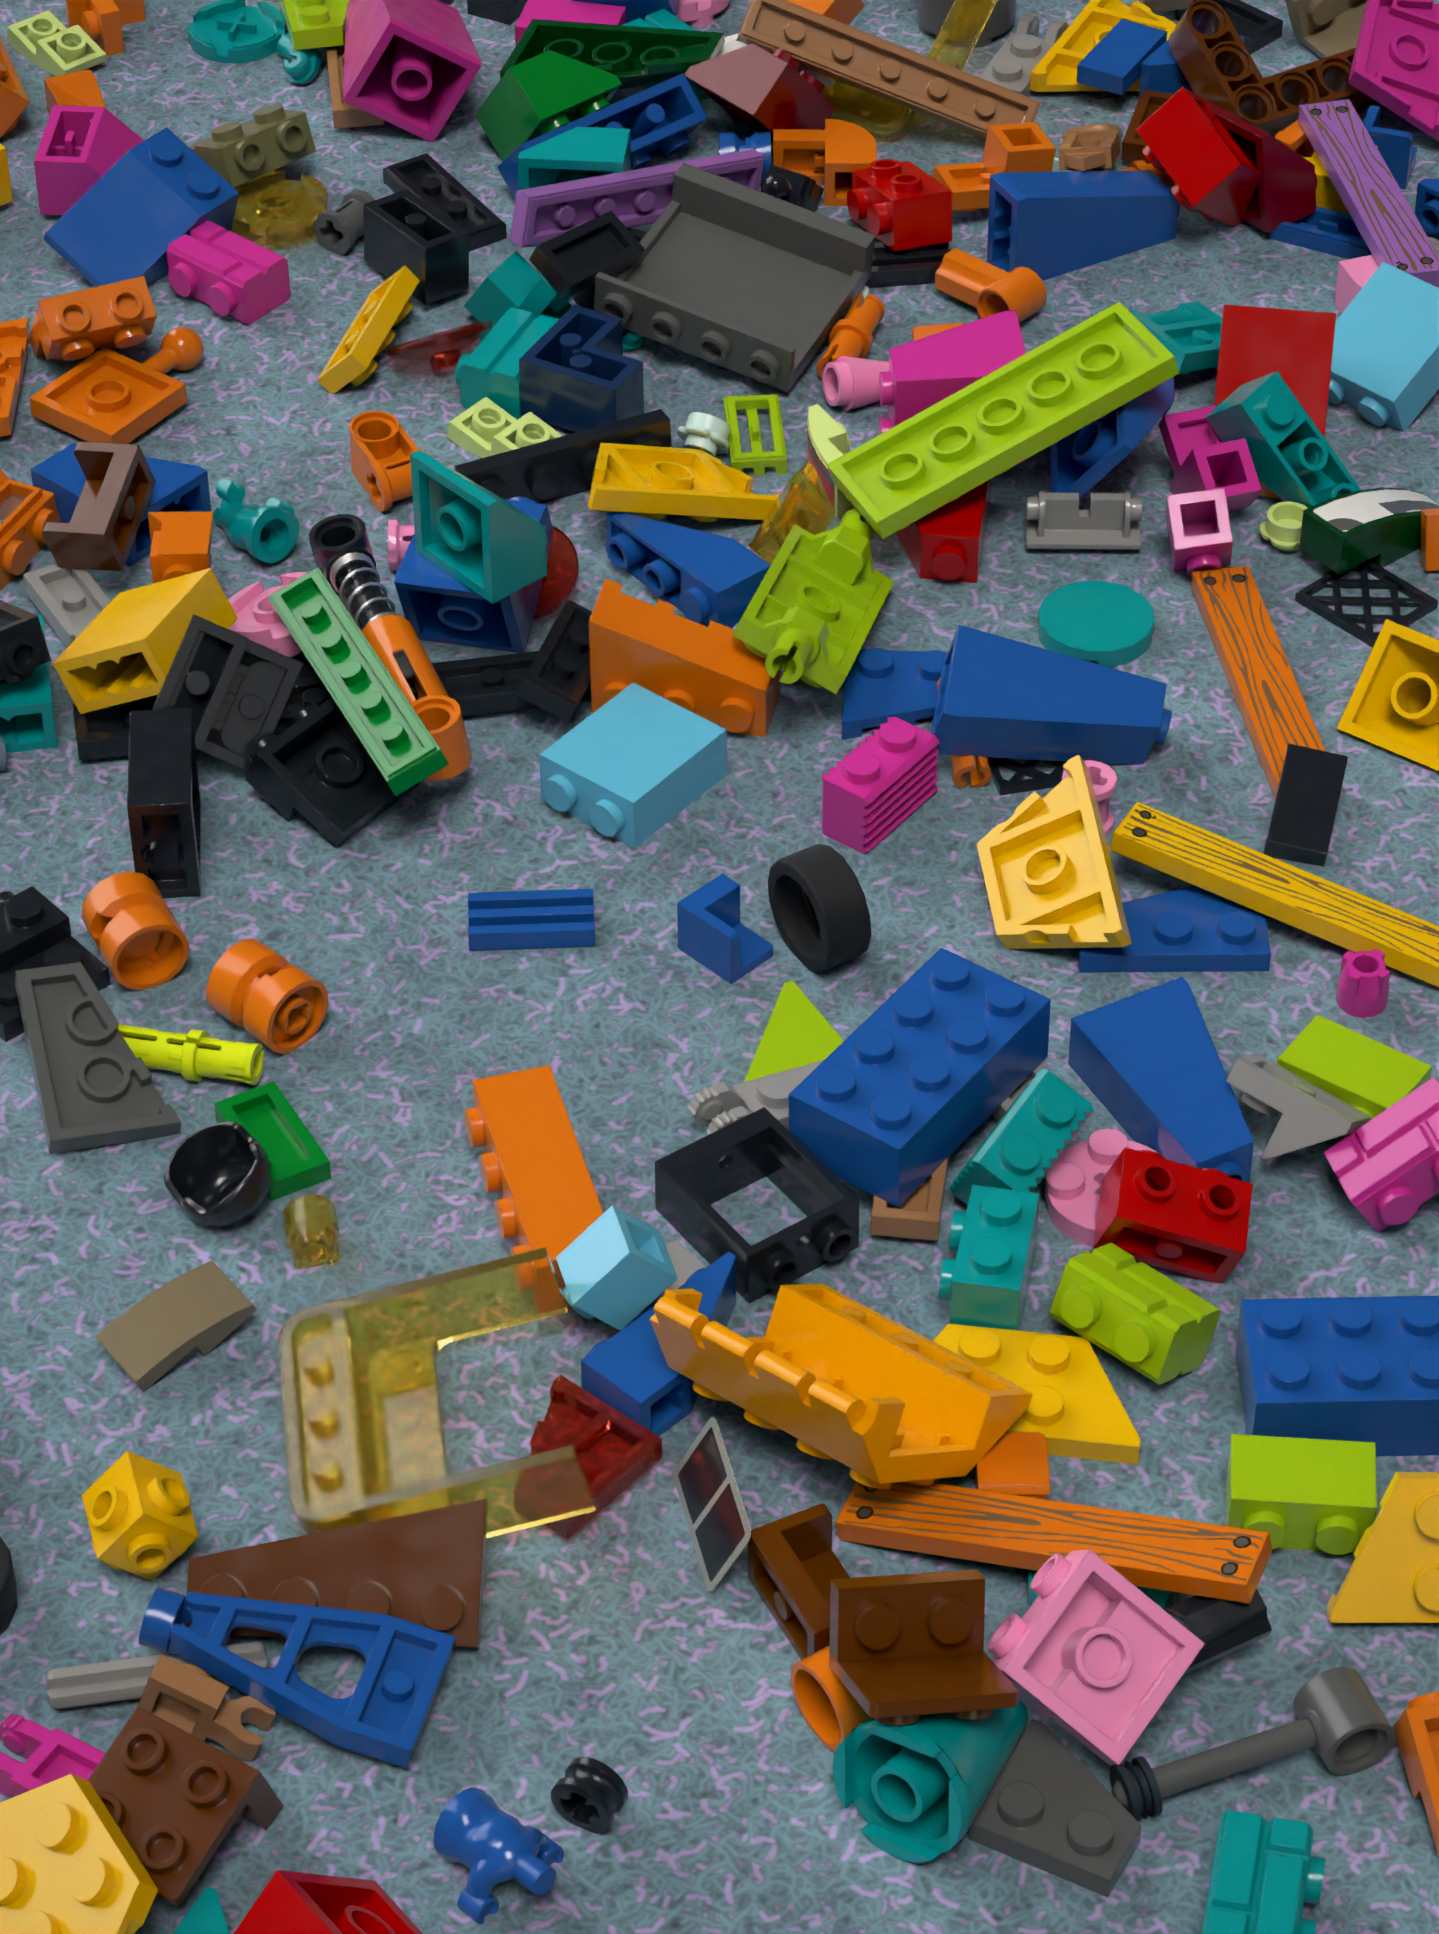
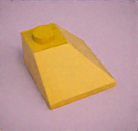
[1337,619,1439,772]

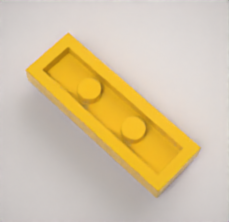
[317,266,420,394]

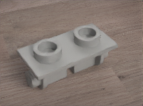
[1025,491,1142,550]

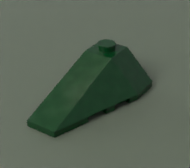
[500,19,725,90]

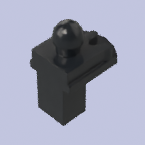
[760,164,824,212]

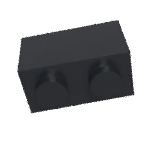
[363,189,469,305]

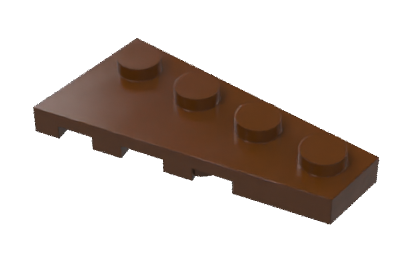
[185,1499,488,1647]

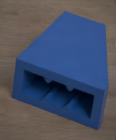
[31,444,211,567]

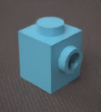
[556,1205,678,1331]

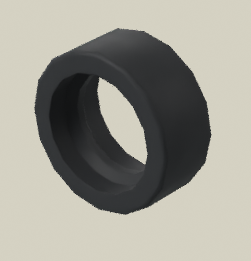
[767,844,872,972]

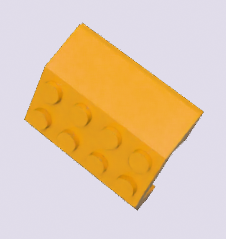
[650,1284,1033,1489]

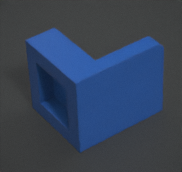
[1363,105,1417,190]
[677,873,773,984]

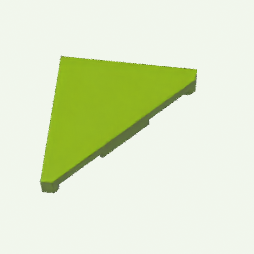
[744,980,844,1082]

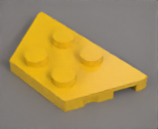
[1030,0,1177,92]
[588,443,792,523]
[977,755,1132,949]
[933,1323,1141,1464]
[1327,1472,1439,1623]
[0,1774,158,1934]

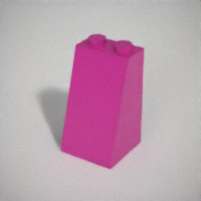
[343,0,481,142]

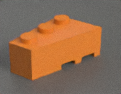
[589,578,781,737]

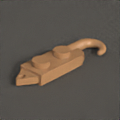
[1058,123,1123,172]

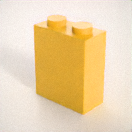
[52,568,238,714]

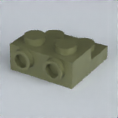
[190,104,316,188]

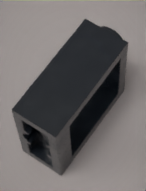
[127,708,202,898]
[655,1107,860,1304]

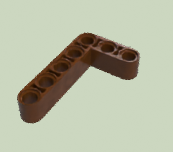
[1169,0,1380,137]

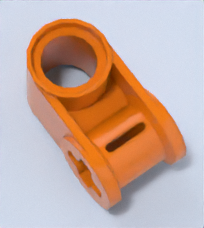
[349,411,425,512]

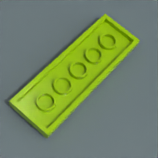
[826,301,1179,539]

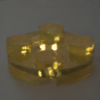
[231,170,329,251]

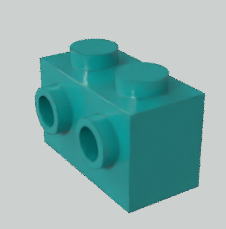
[938,1184,1040,1331]

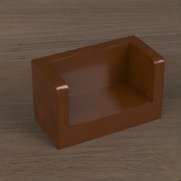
[42,441,156,571]
[748,1504,850,1660]

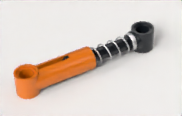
[309,514,472,781]

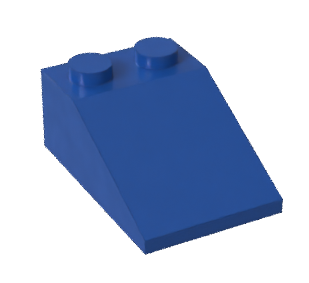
[44,127,239,287]
[1050,377,1175,499]

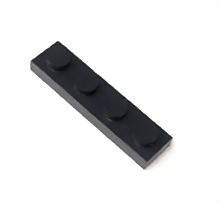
[454,409,672,504]

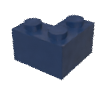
[519,304,644,432]

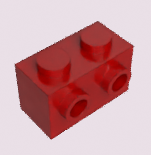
[847,159,952,251]
[1093,1147,1253,1283]

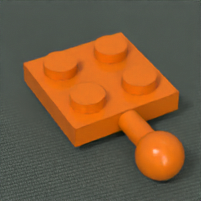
[29,327,204,444]

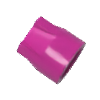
[1336,949,1390,1018]

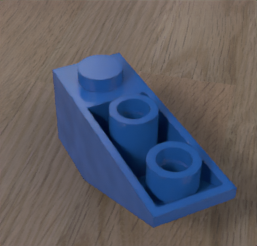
[606,511,771,629]
[581,1251,736,1450]

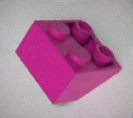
[34,105,144,216]

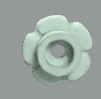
[677,412,731,457]

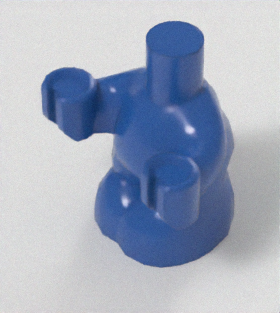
[433,1787,564,1924]

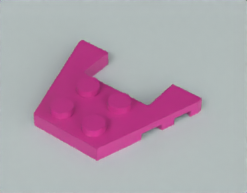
[1348,0,1439,142]

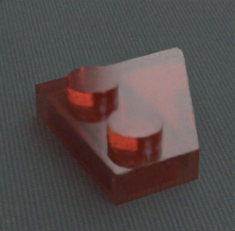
[513,1375,663,1540]

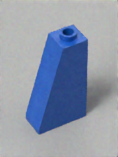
[987,170,1180,281]
[931,625,1172,765]
[1068,977,1254,1183]

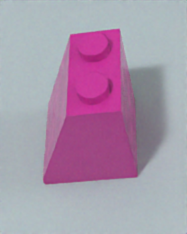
[878,310,1027,465]

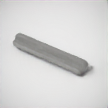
[46,1641,268,1710]

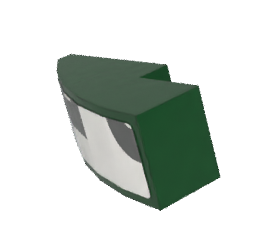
[1300,487,1439,575]

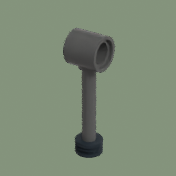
[1110,1667,1395,1822]

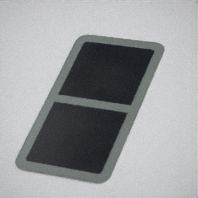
[673,1417,751,1592]

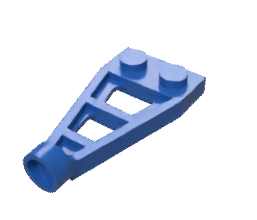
[139,1587,456,1769]

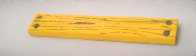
[1109,802,1439,988]

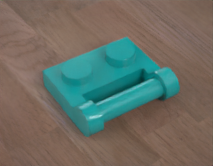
[1130,301,1222,375]

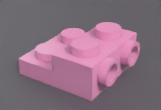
[986,1549,1205,1765]

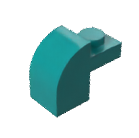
[464,251,578,327]

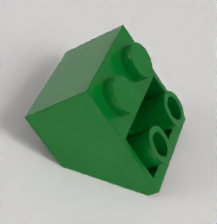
[475,50,622,161]

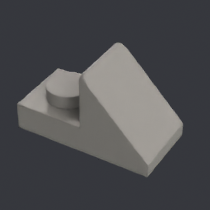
[1226,1054,1372,1160]

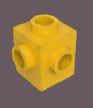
[81,1451,199,1580]

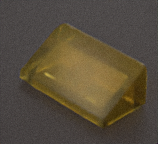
[748,461,836,565]

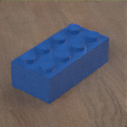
[788,947,1051,1208]
[1235,1295,1439,1457]

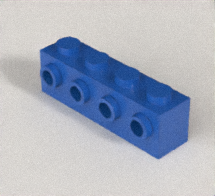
[497,73,708,199]

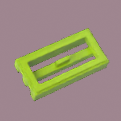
[724,394,787,475]

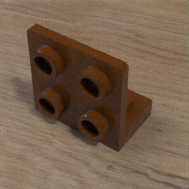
[829,1569,1018,1725]
[88,1706,283,1905]

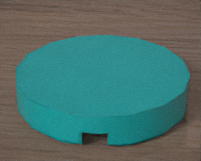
[187,0,287,64]
[1038,581,1155,667]

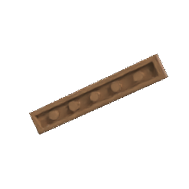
[736,0,1041,139]

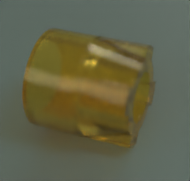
[282,1195,340,1269]

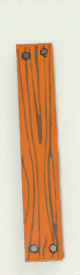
[1191,566,1325,799]
[835,1481,1272,1604]

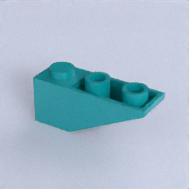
[1205,371,1361,508]

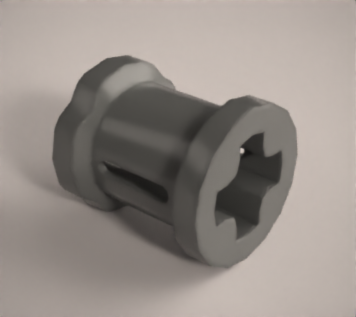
[314,190,375,255]

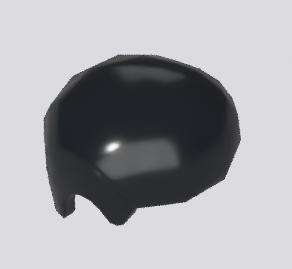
[164,1121,271,1227]

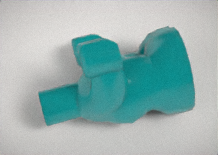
[214,477,299,564]

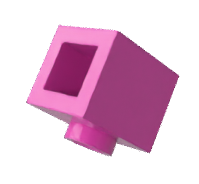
[1166,488,1233,576]

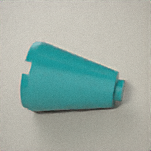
[833,1699,1028,1863]

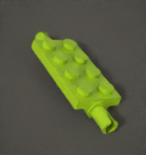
[732,509,894,694]

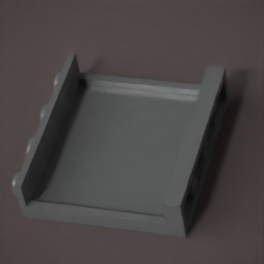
[594,163,876,392]

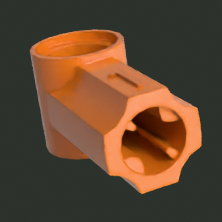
[935,248,1047,324]

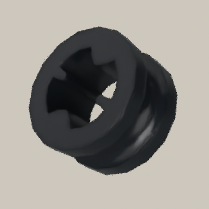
[551,1757,628,1833]

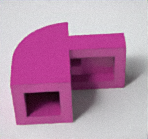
[1158,405,1262,511]

